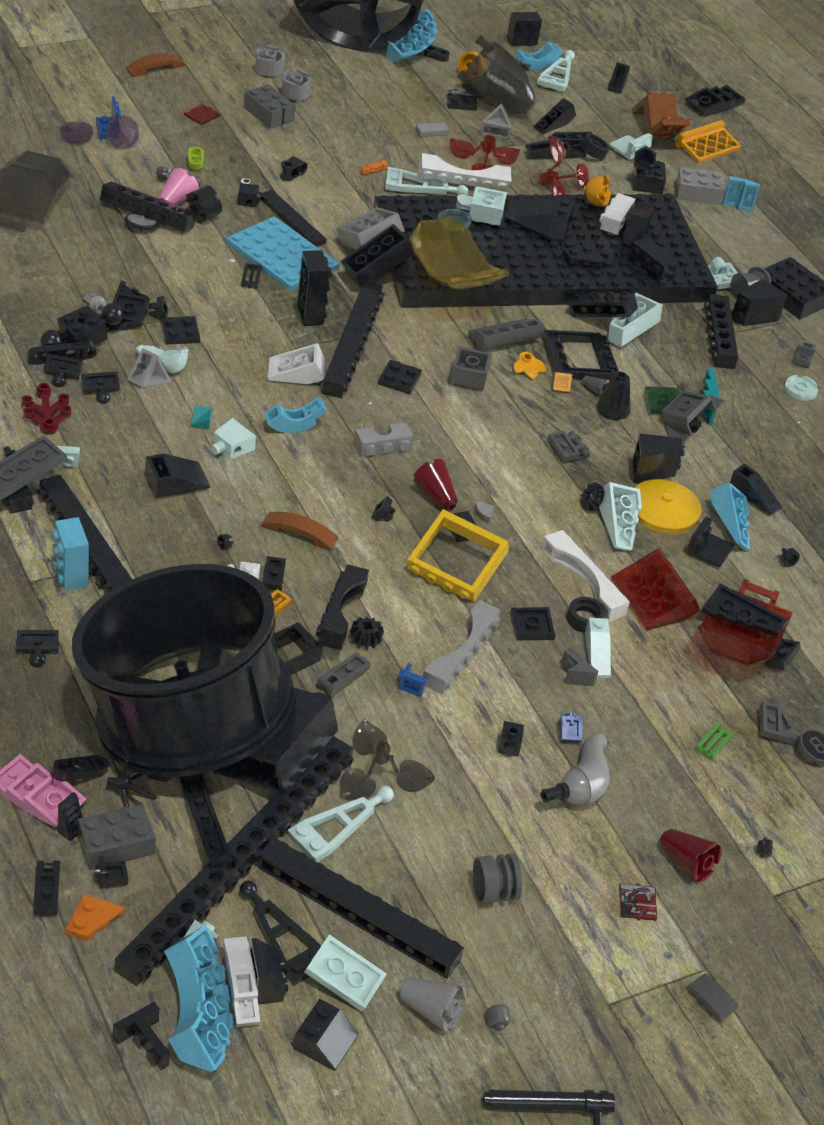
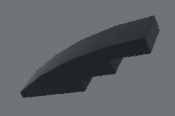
[525,139,586,159]

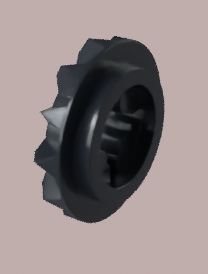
[580,482,605,511]

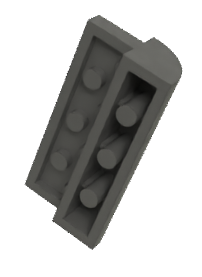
[468,318,544,350]

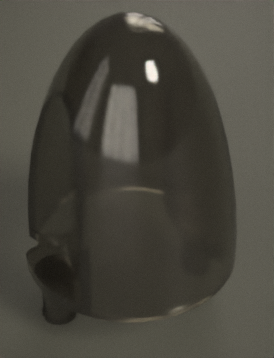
[457,35,536,114]

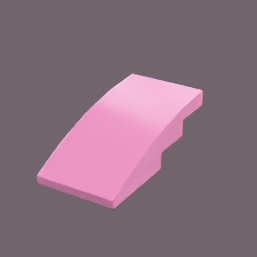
[0,754,86,827]

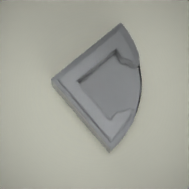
[475,501,494,522]

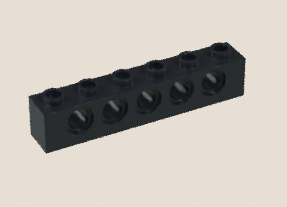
[100,181,196,232]
[704,294,738,369]

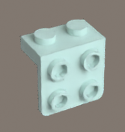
[610,133,653,160]

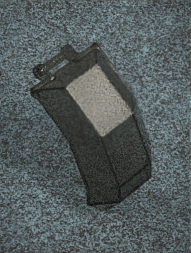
[0,151,74,232]

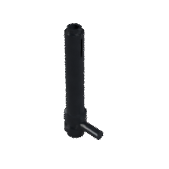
[483,1089,615,1125]

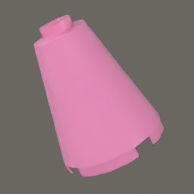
[158,168,199,205]

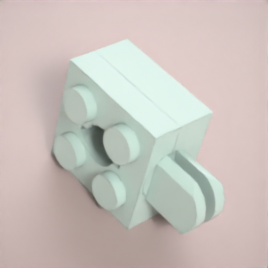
[456,186,507,226]

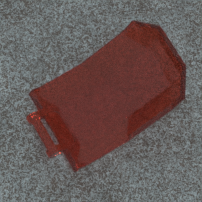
[698,579,793,667]

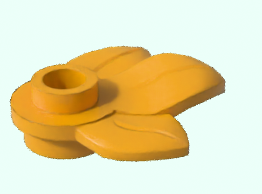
[513,352,547,380]

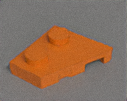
[65,894,125,942]

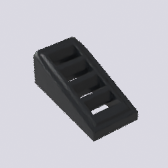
[58,792,83,841]

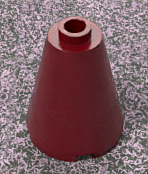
[413,459,458,511]
[660,829,722,882]

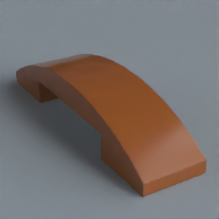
[126,53,186,77]
[261,512,338,551]

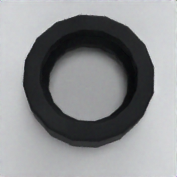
[580,133,610,160]
[567,597,605,633]

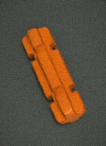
[360,160,388,175]

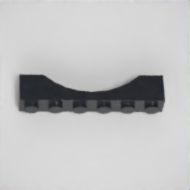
[316,564,369,650]

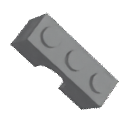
[354,422,413,457]

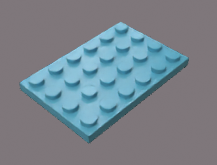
[225,216,339,291]

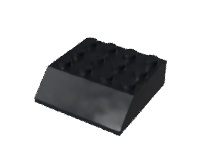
[764,257,824,320]

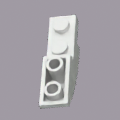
[223,936,260,1027]

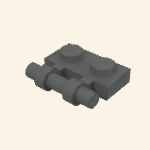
[548,431,590,462]

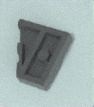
[760,701,798,746]

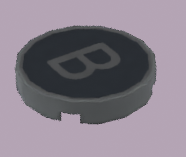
[797,729,824,766]

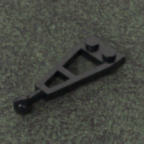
[239,881,321,986]

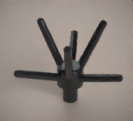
[107,759,157,808]

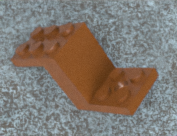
[632,92,691,139]

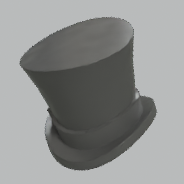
[730,267,771,299]

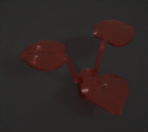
[450,135,520,170]
[540,136,590,195]

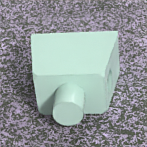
[210,418,256,459]

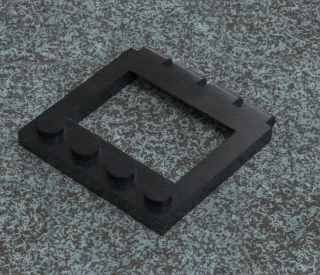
[542,330,619,380]

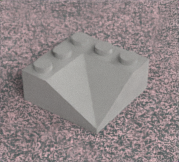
[336,207,405,250]

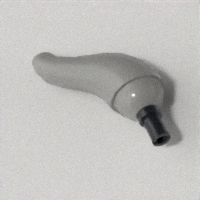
[540,732,610,807]

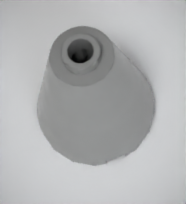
[399,978,467,1032]

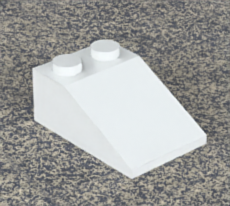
[268,343,325,384]

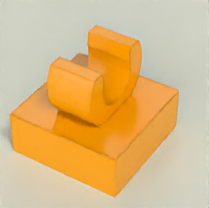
[552,372,572,392]

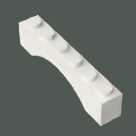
[418,153,511,191]
[541,530,629,622]

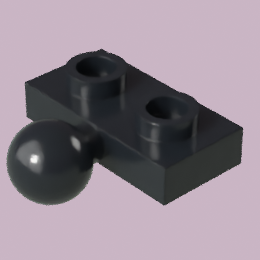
[43,354,83,387]
[81,371,120,404]
[17,630,59,668]

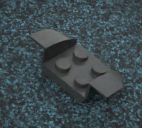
[661,390,725,444]

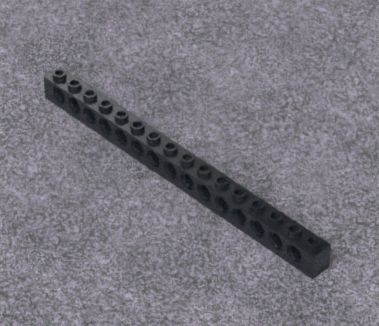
[115,736,354,987]

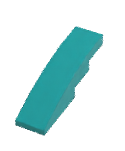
[701,368,719,426]

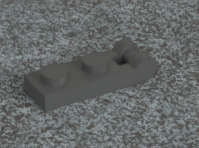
[316,652,371,697]

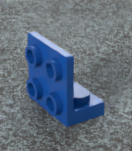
[96,96,121,139]

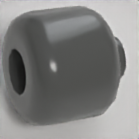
[486,1005,511,1030]

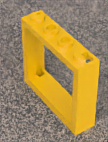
[407,509,509,602]

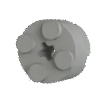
[255,45,285,78]
[281,69,312,103]

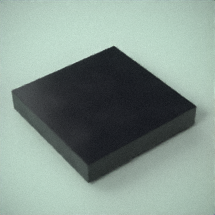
[510,607,556,641]

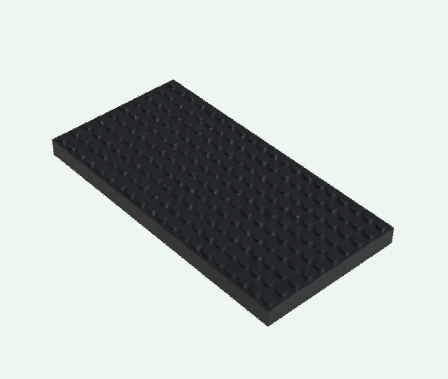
[373,193,718,308]

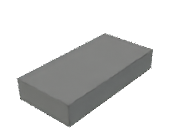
[416,122,449,137]

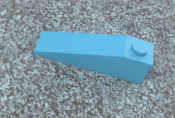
[710,482,750,552]

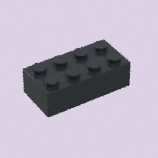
[340,224,415,288]
[297,250,332,326]

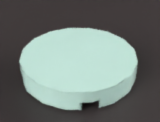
[784,375,818,401]

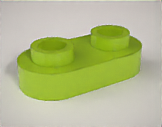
[188,147,204,170]

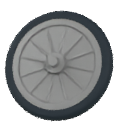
[125,213,159,230]

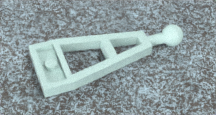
[537,50,575,92]
[385,167,468,195]
[287,786,394,862]

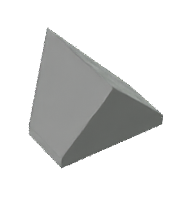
[480,103,512,141]
[127,348,172,387]

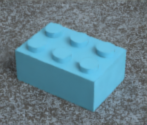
[52,517,89,591]

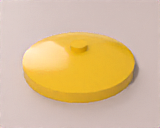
[635,479,702,534]

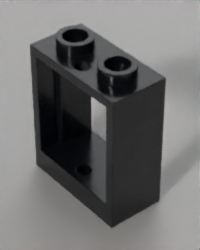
[274,622,323,675]

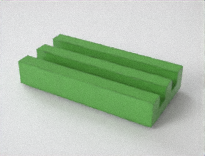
[695,723,734,760]

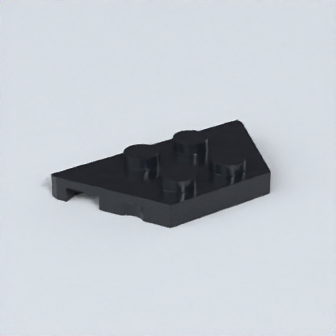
[106,280,150,332]

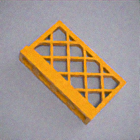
[675,120,741,163]

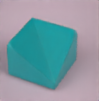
[191,406,213,429]

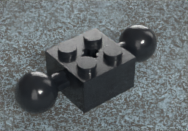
[40,303,124,352]

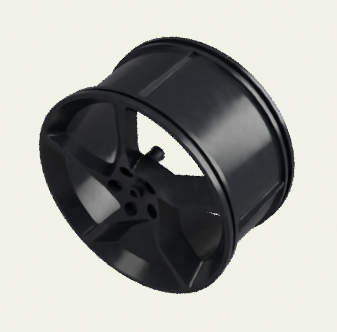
[294,0,424,51]
[72,564,295,777]

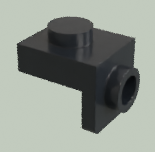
[94,856,129,888]

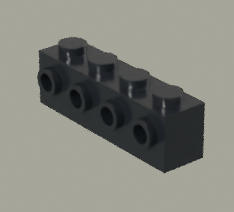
[568,292,638,318]

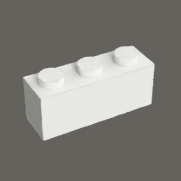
[599,193,635,235]

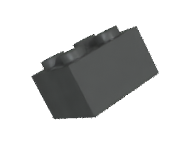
[450,346,492,390]

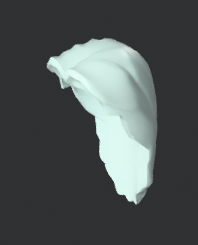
[135,345,189,373]

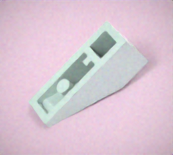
[585,618,611,678]

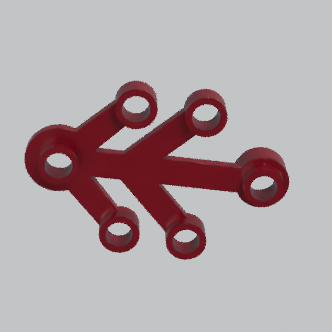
[22,383,71,435]

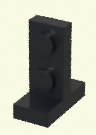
[113,1002,170,1071]

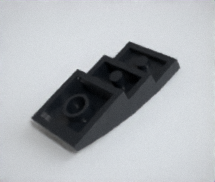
[685,85,745,114]

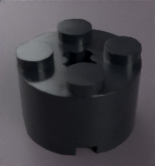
[186,185,222,223]

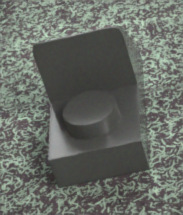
[561,648,599,686]

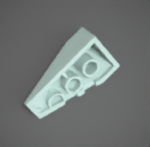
[599,482,642,552]

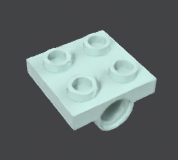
[708,257,737,290]

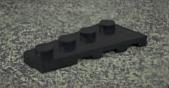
[701,583,788,637]

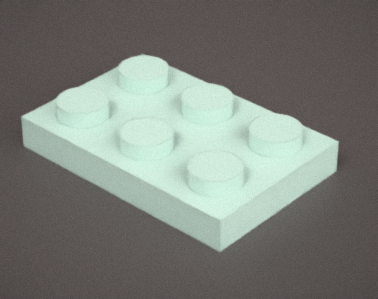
[304,935,387,1012]

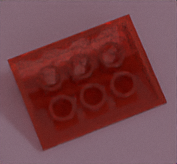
[611,547,701,631]

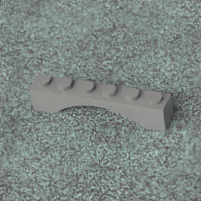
[423,600,501,695]

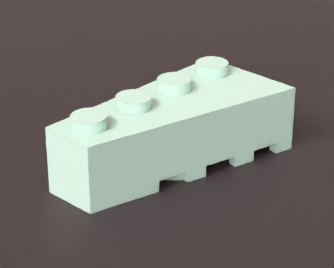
[608,293,662,347]

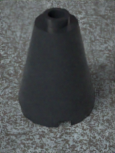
[596,371,631,421]

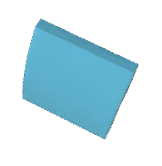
[722,176,760,211]

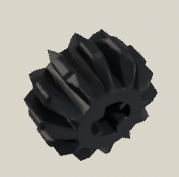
[350,616,384,649]

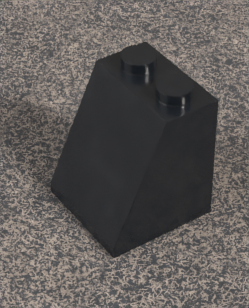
[732,279,787,326]
[632,433,685,484]

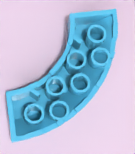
[386,9,437,63]
[164,924,233,1072]

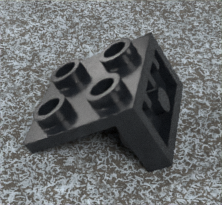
[687,516,735,568]

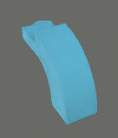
[515,41,563,71]
[264,396,327,433]

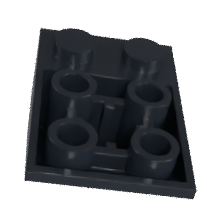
[145,453,210,498]

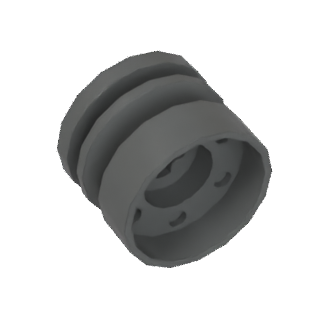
[472,853,522,904]

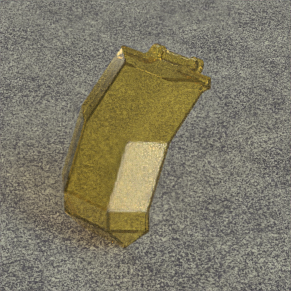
[409,216,509,290]

